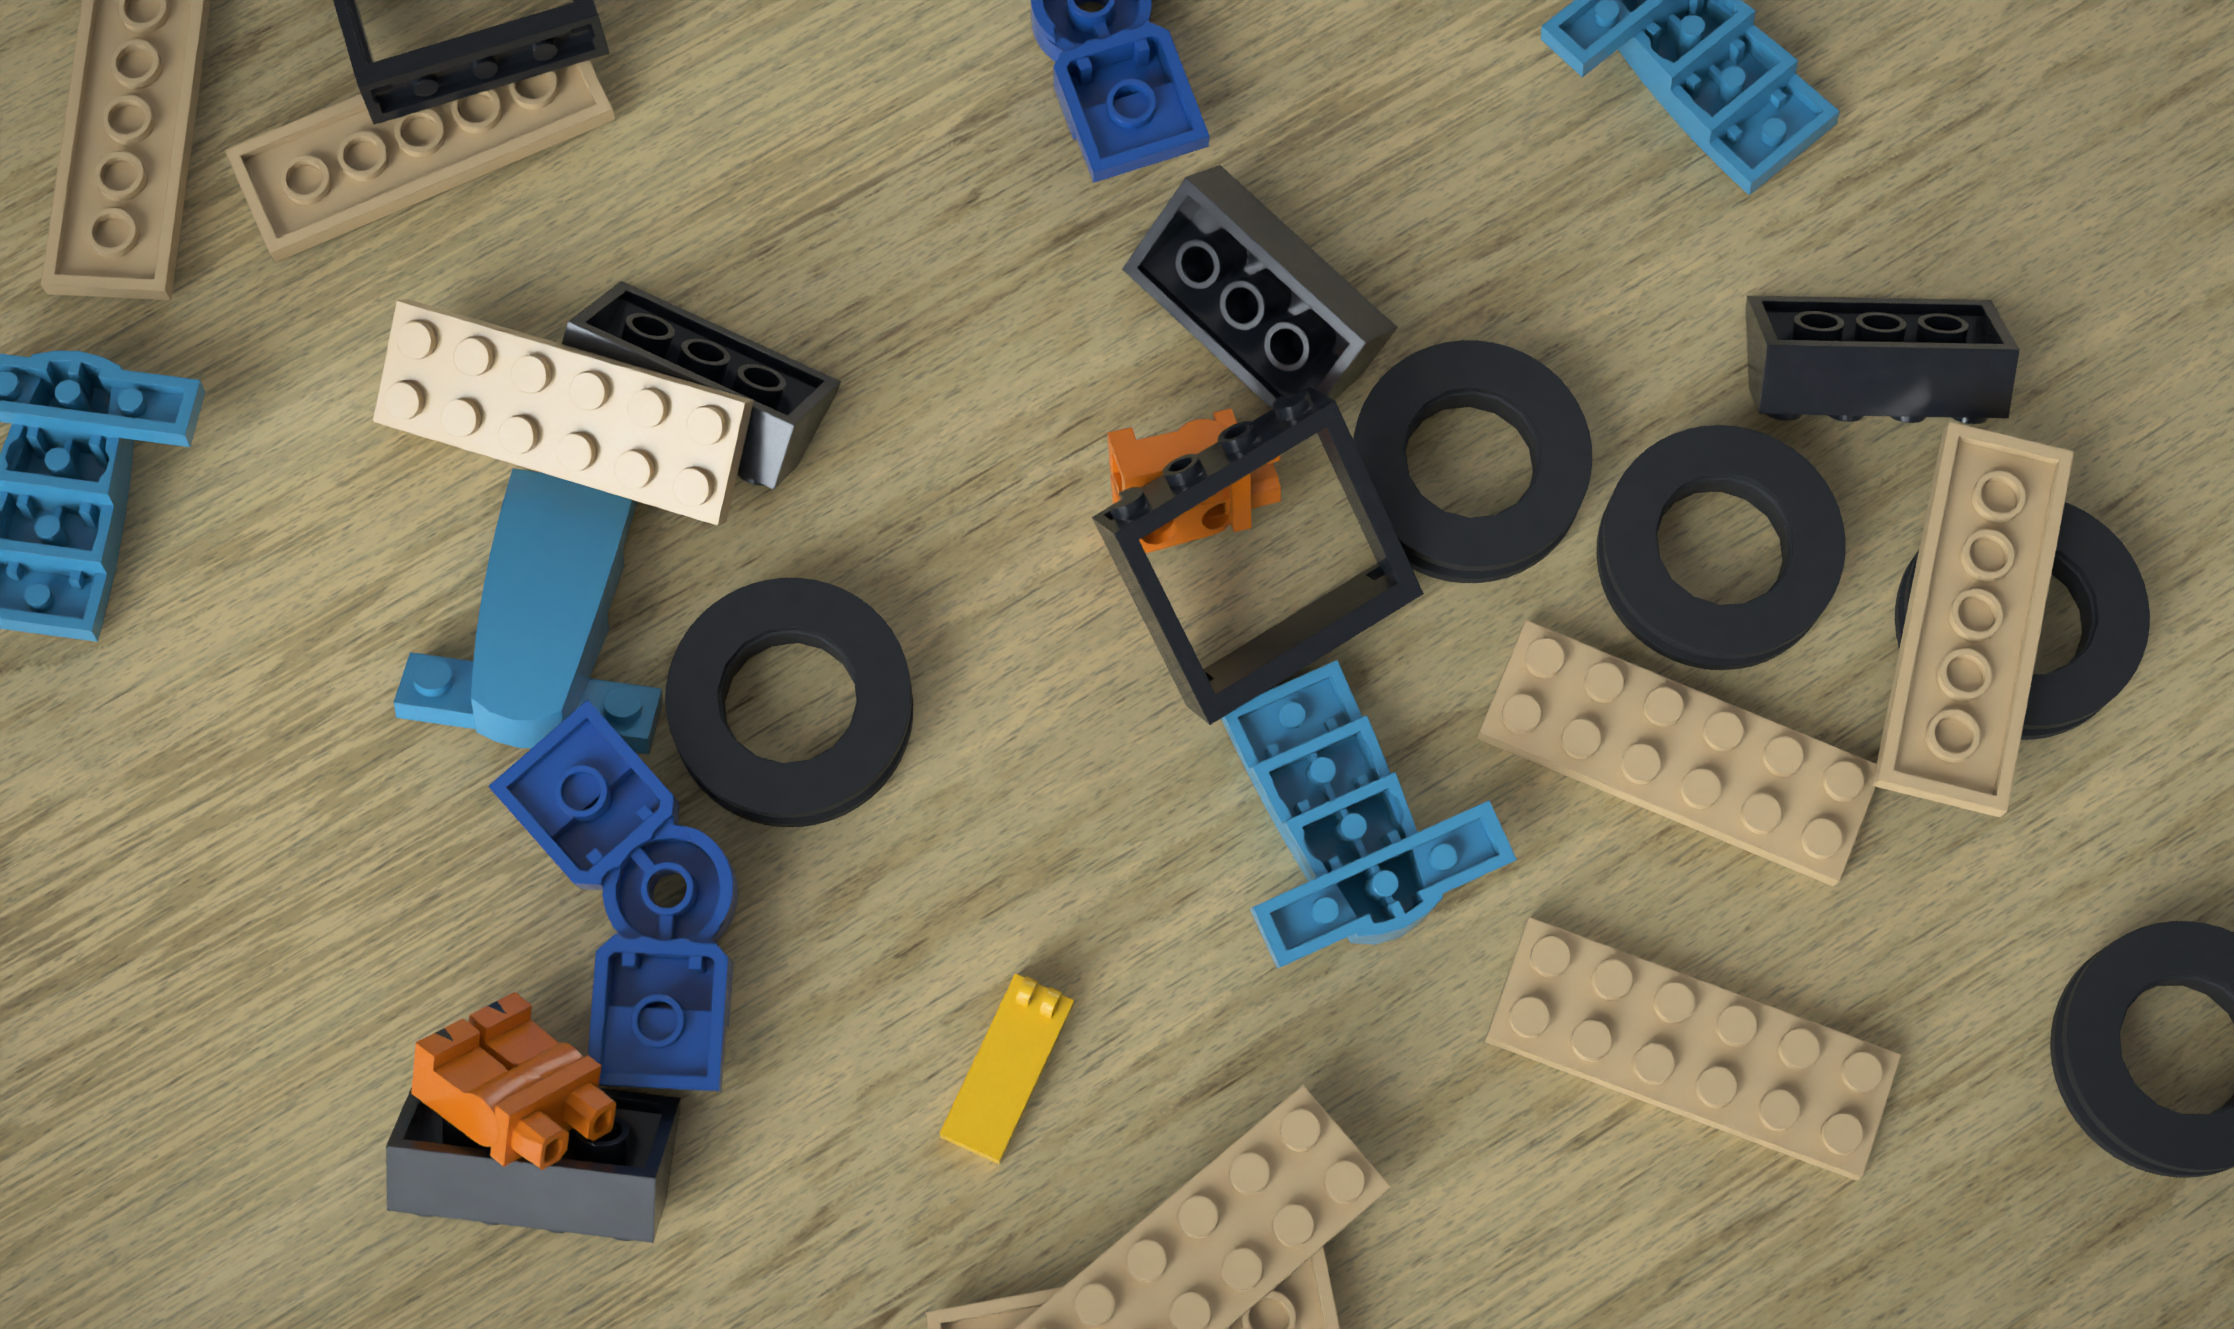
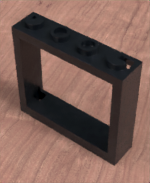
[333,0,610,125]
[1092,387,1424,725]

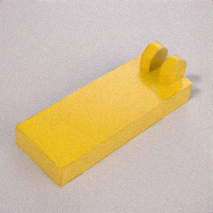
[939,973,1074,1165]

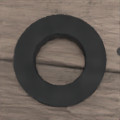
[1353,340,1592,583]
[1596,425,1846,670]
[1895,502,2150,740]
[665,578,913,827]
[2050,921,2234,1178]

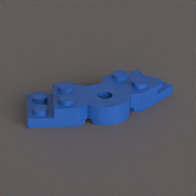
[1031,0,1210,183]
[488,700,738,1092]

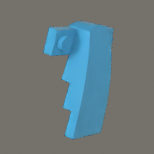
[1541,0,1840,195]
[0,351,206,642]
[393,468,663,754]
[1221,660,1517,969]

